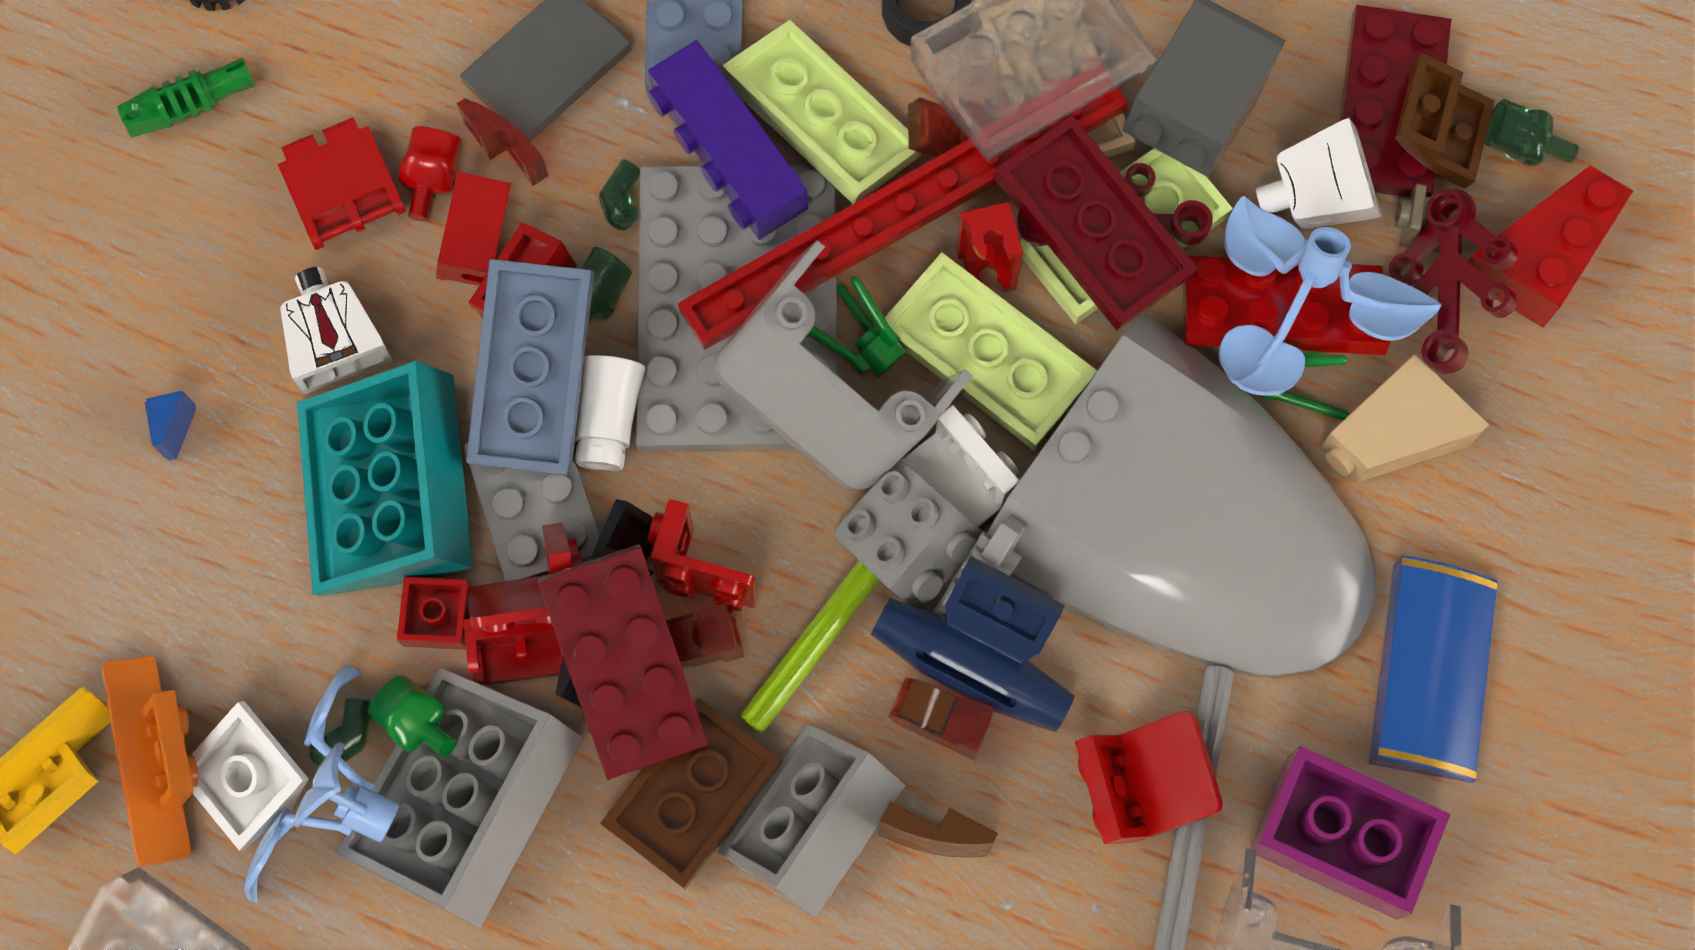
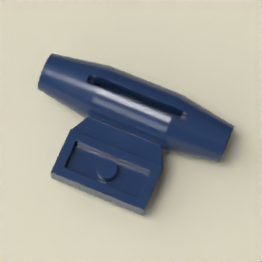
[871,556,1075,732]

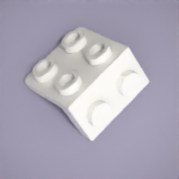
[901,405,1019,528]

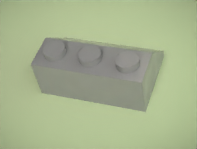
[717,724,906,918]

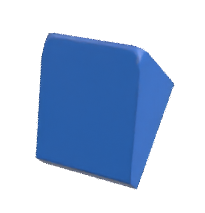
[145,391,196,460]

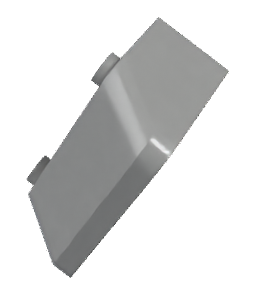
[714,240,973,491]

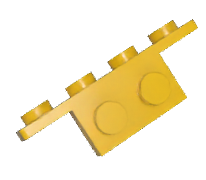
[0,687,110,855]

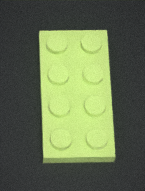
[720,20,925,204]
[1020,148,1233,325]
[885,252,1097,451]

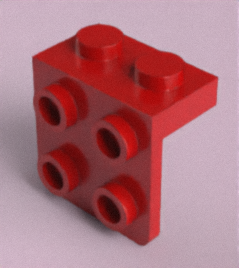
[648,499,758,612]
[467,523,582,632]
[1075,711,1223,844]

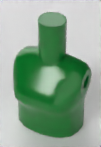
[368,675,456,757]

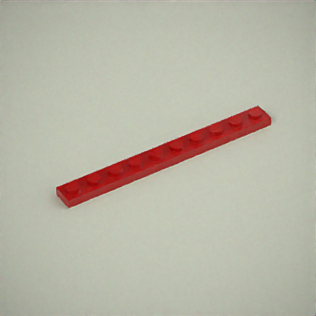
[678,65,1128,350]

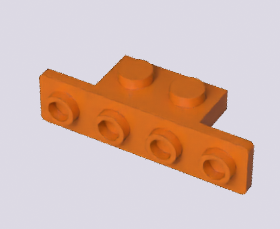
[101,656,199,867]

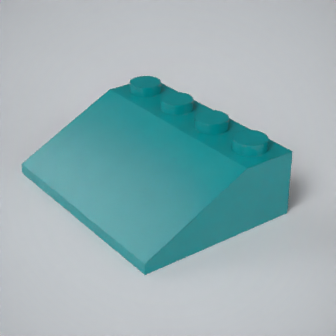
[297,361,473,596]

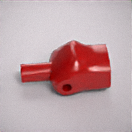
[399,126,462,221]

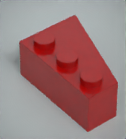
[1468,165,1633,328]

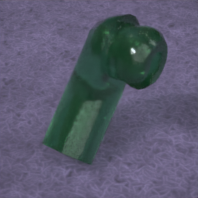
[599,159,640,230]
[309,699,371,766]

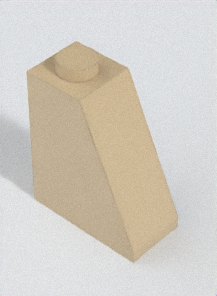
[1321,354,1489,483]

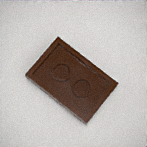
[600,698,782,890]

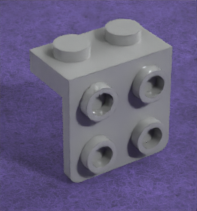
[835,461,983,609]

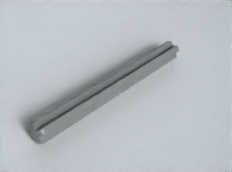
[1154,665,1234,950]

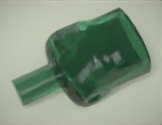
[1485,99,1579,166]
[578,246,632,326]

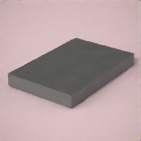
[460,0,632,143]

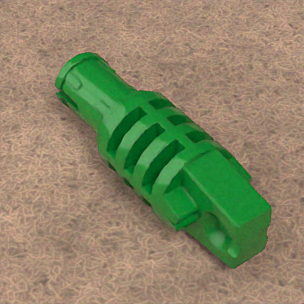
[117,57,255,137]

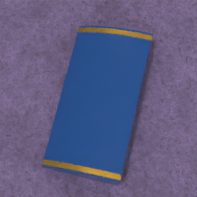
[1369,555,1498,783]

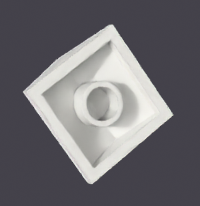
[190,701,309,851]

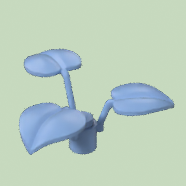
[1219,196,1441,395]
[244,665,400,904]

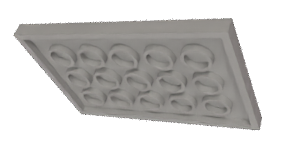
[636,164,837,452]

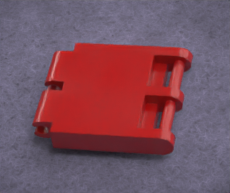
[278,117,407,250]

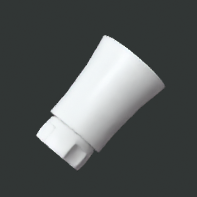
[575,355,646,471]

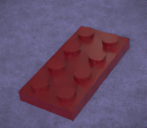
[1339,4,1452,197]
[992,115,1198,331]
[537,544,708,780]

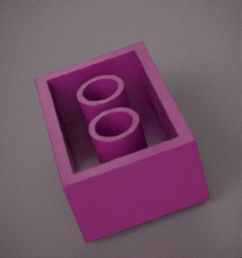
[1248,746,1451,920]

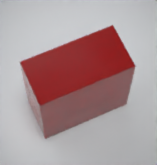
[397,577,472,650]

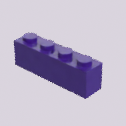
[647,40,808,240]

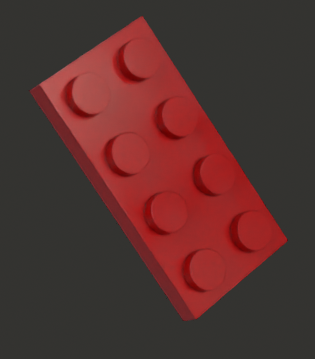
[1183,255,1390,355]

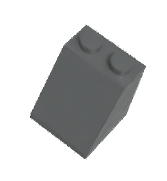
[1122,0,1286,177]

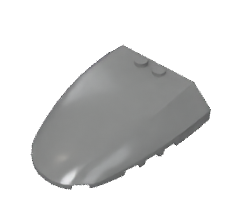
[987,313,1376,678]

